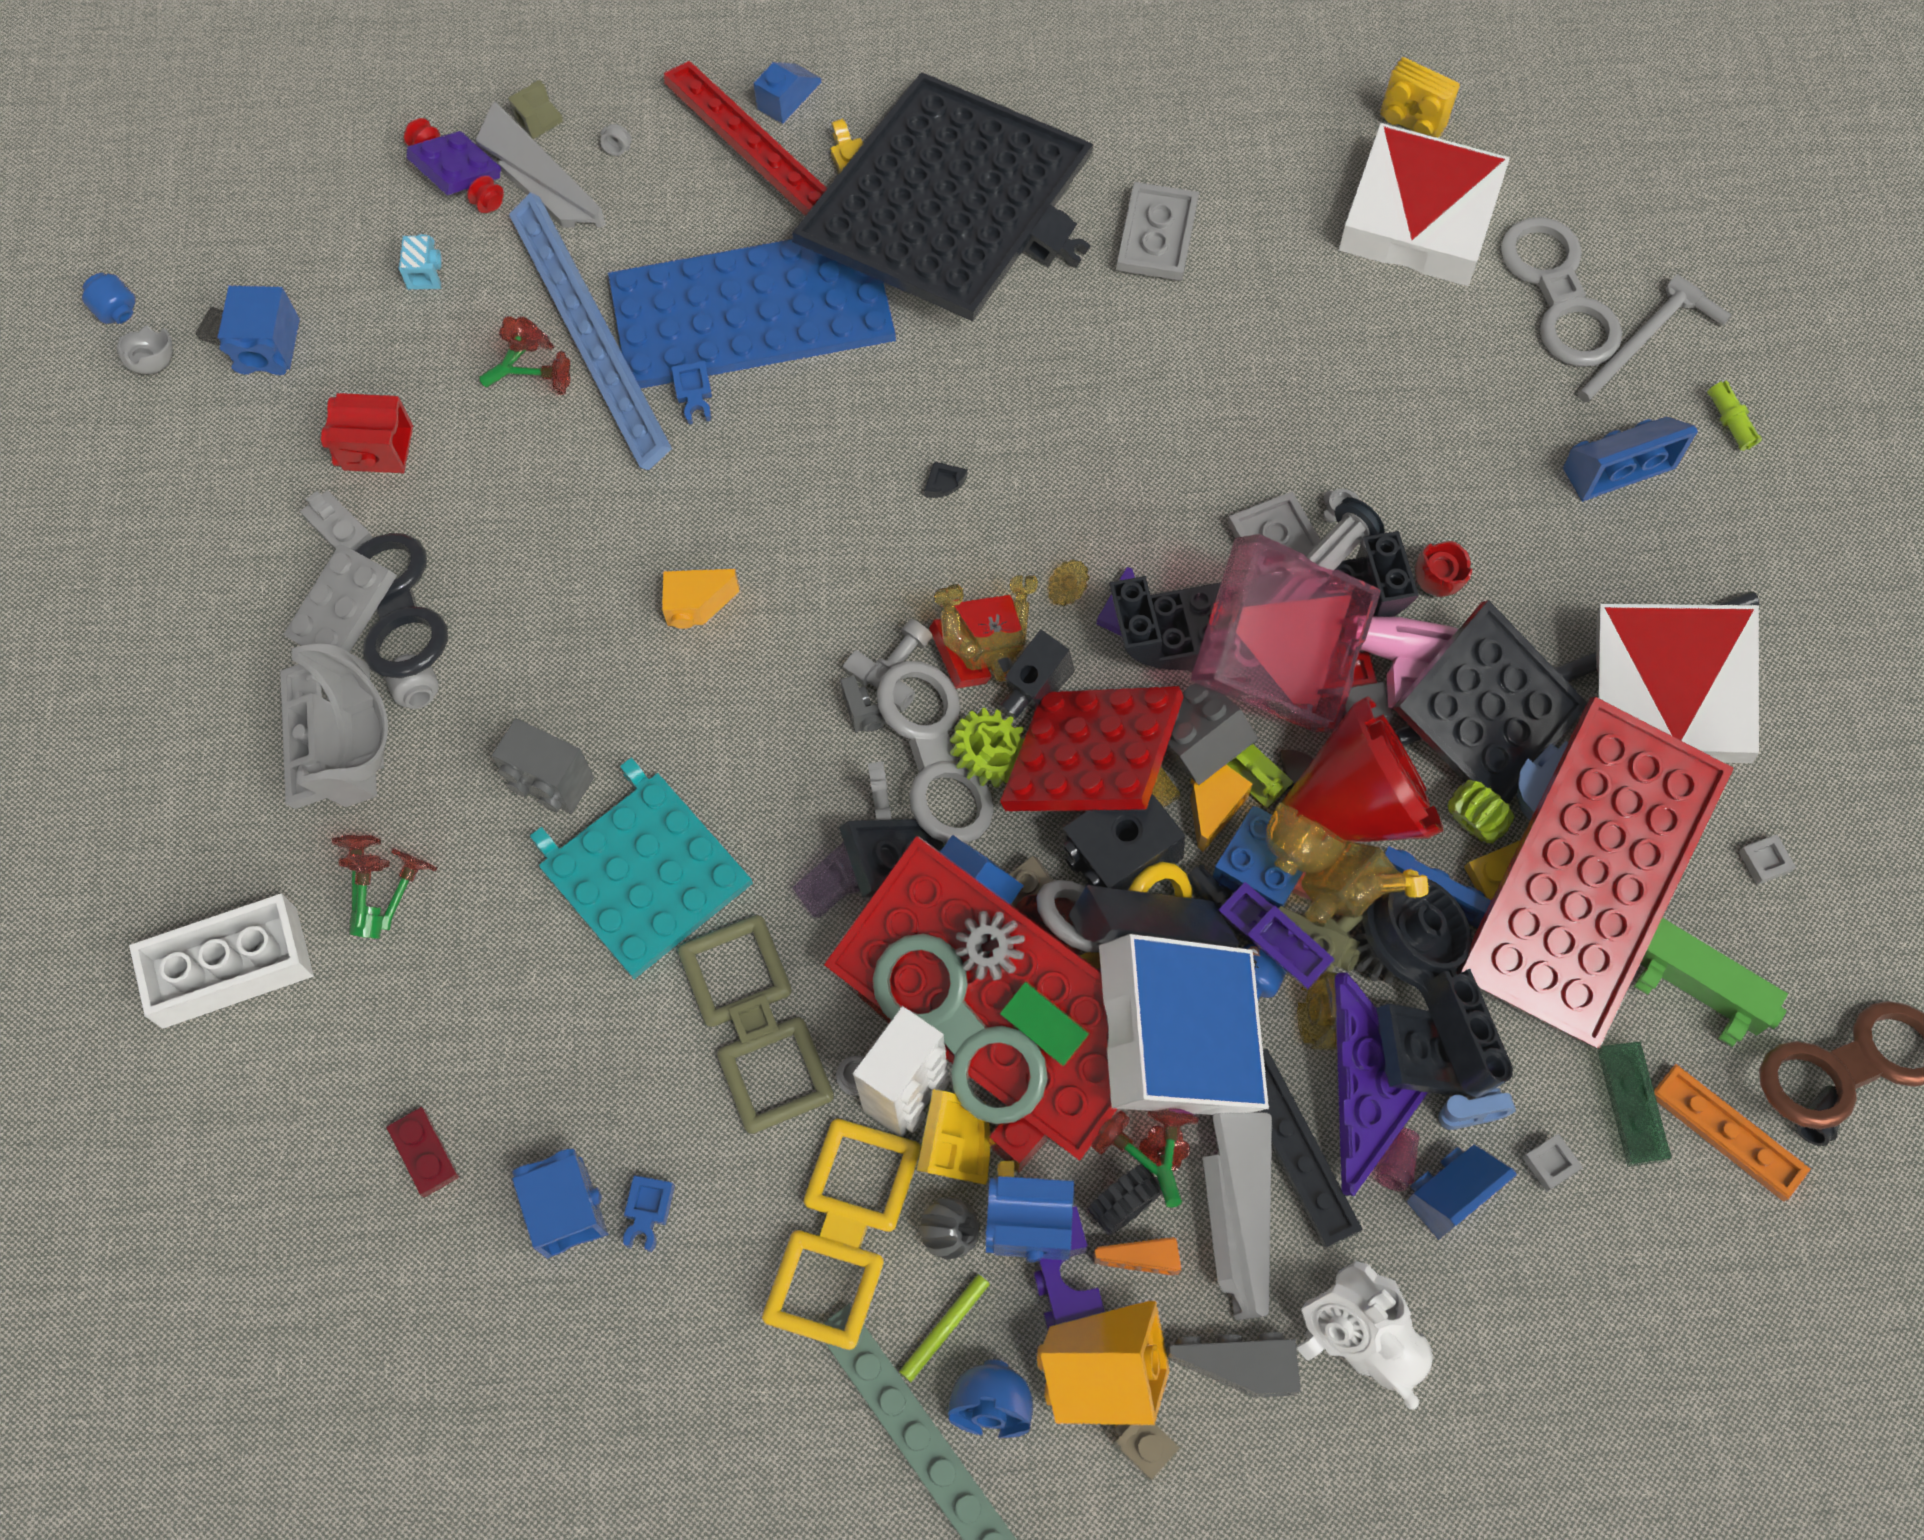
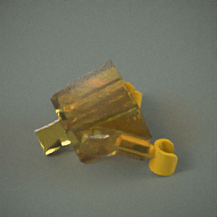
[1301,836,1429,927]

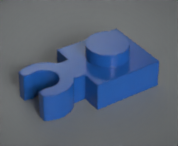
[671,360,712,425]
[623,1175,675,1252]

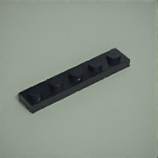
[1253,1048,1363,1250]

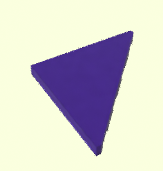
[1335,972,1428,1196]

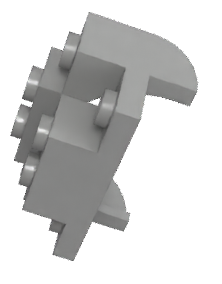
[280,644,388,809]

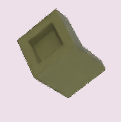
[508,80,563,139]

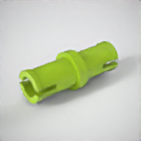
[1707,380,1762,451]

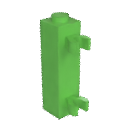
[1634,917,1788,1047]

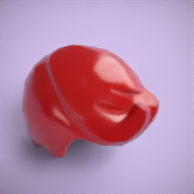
[1414,541,1473,598]

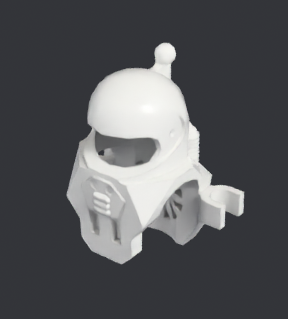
[1296,1261,1433,1409]

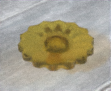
[1047,559,1090,607]

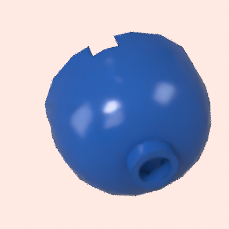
[948,1360,1033,1438]

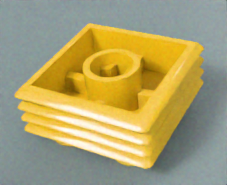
[1380,57,1460,138]

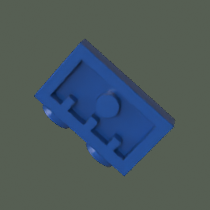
[1213,806,1319,909]

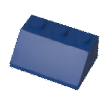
[1563,416,1698,502]

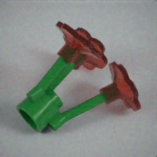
[332,835,438,939]

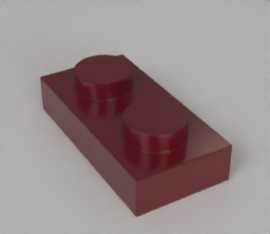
[386,1107,460,1198]

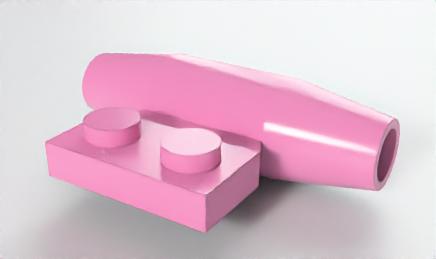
[1348,617,1458,708]

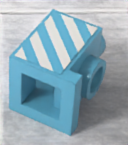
[399,234,442,289]

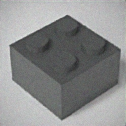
[1166,677,1258,785]
[492,718,594,815]

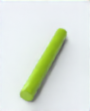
[899,1274,990,1383]

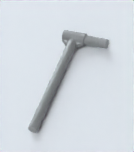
[1578,274,1732,402]

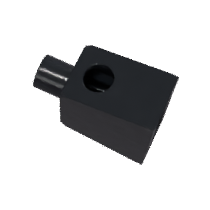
[999,629,1075,719]

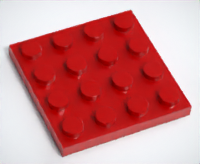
[1000,686,1184,812]

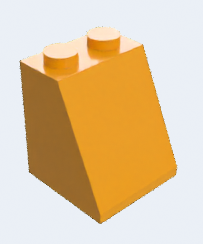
[1037,1301,1170,1425]

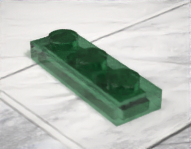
[1597,1041,1672,1167]

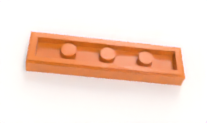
[1649,1064,1811,1202]

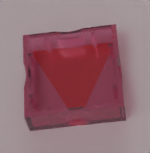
[1191,534,1381,732]

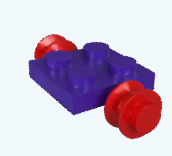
[404,118,504,213]

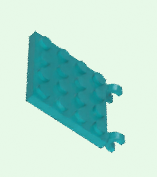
[530,757,753,980]

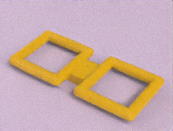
[762,1118,921,1350]

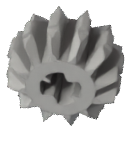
[955,911,1025,980]

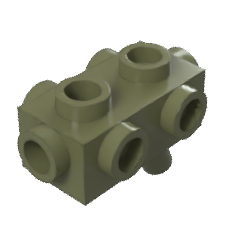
[1279,906,1363,972]

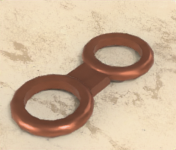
[1759,1001,1924,1129]

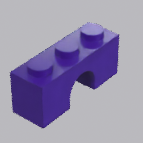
[1033,1206,1105,1331]

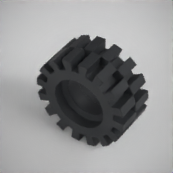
[1088,1164,1162,1236]

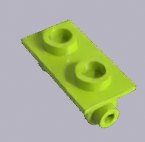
[1226,744,1294,809]

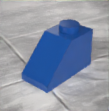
[753,62,821,124]

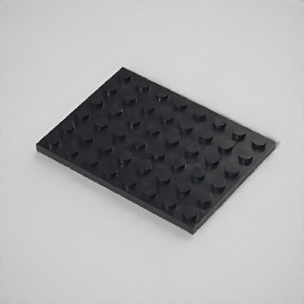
[792,72,1094,321]

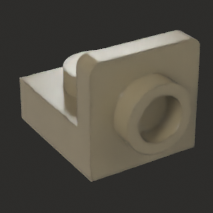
[1113,1424,1180,1481]

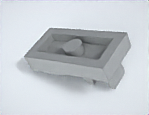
[300,490,373,551]

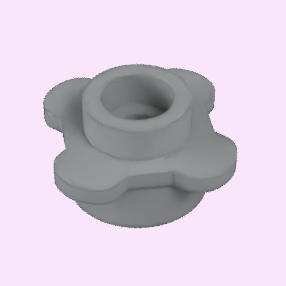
[1323,489,1359,523]

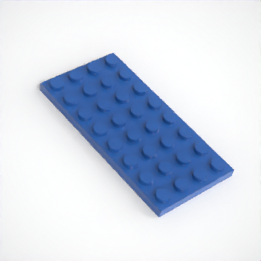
[608,239,896,389]

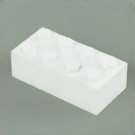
[129,893,314,1029]
[853,1006,949,1137]

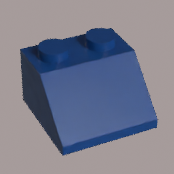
[1406,1144,1517,1240]

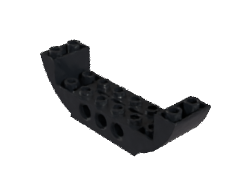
[1109,531,1419,674]

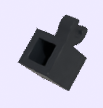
[1024,204,1091,268]

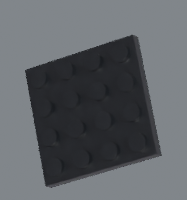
[1393,600,1587,804]

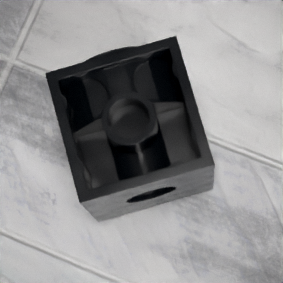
[1062,793,1185,890]

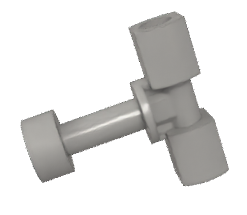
[843,618,933,712]

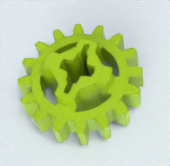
[950,708,1024,788]

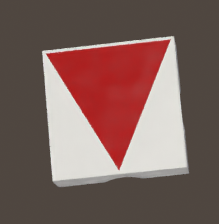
[1339,123,1510,286]
[1596,604,1759,763]

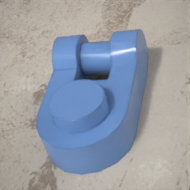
[1438,1088,1516,1130]

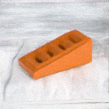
[1093,1237,1181,1276]

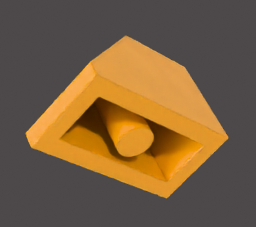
[662,569,739,629]
[1190,765,1253,852]

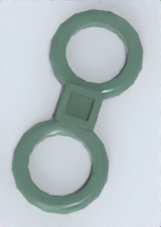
[873,933,1048,1124]

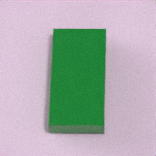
[1000,982,1090,1066]

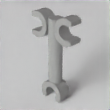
[868,761,892,820]

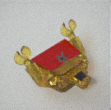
[934,575,1038,682]

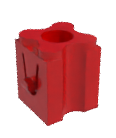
[321,393,414,473]

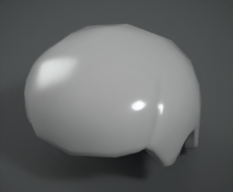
[116,325,173,374]

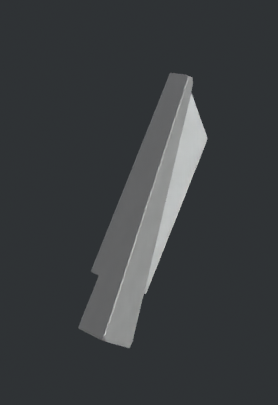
[476,102,606,228]
[1203,1112,1272,1320]

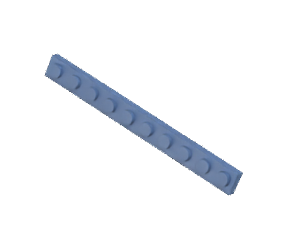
[509,192,672,470]

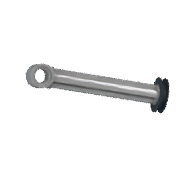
[1213,497,1385,668]

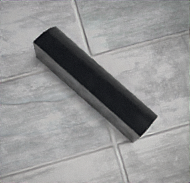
[1069,885,1240,948]

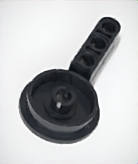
[1363,878,1513,1097]

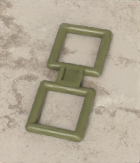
[678,915,834,1134]

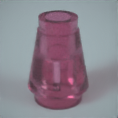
[1375,1128,1420,1191]

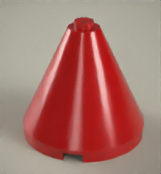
[1274,696,1444,844]

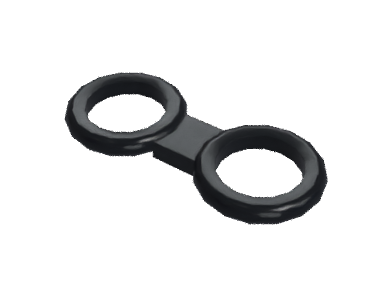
[355,533,448,679]

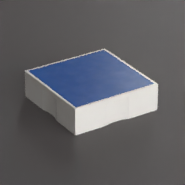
[1099,934,1269,1115]

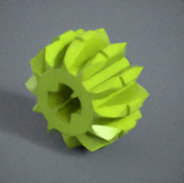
[1447,780,1515,844]

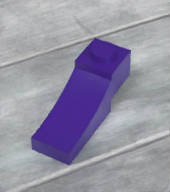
[1218,882,1335,990]

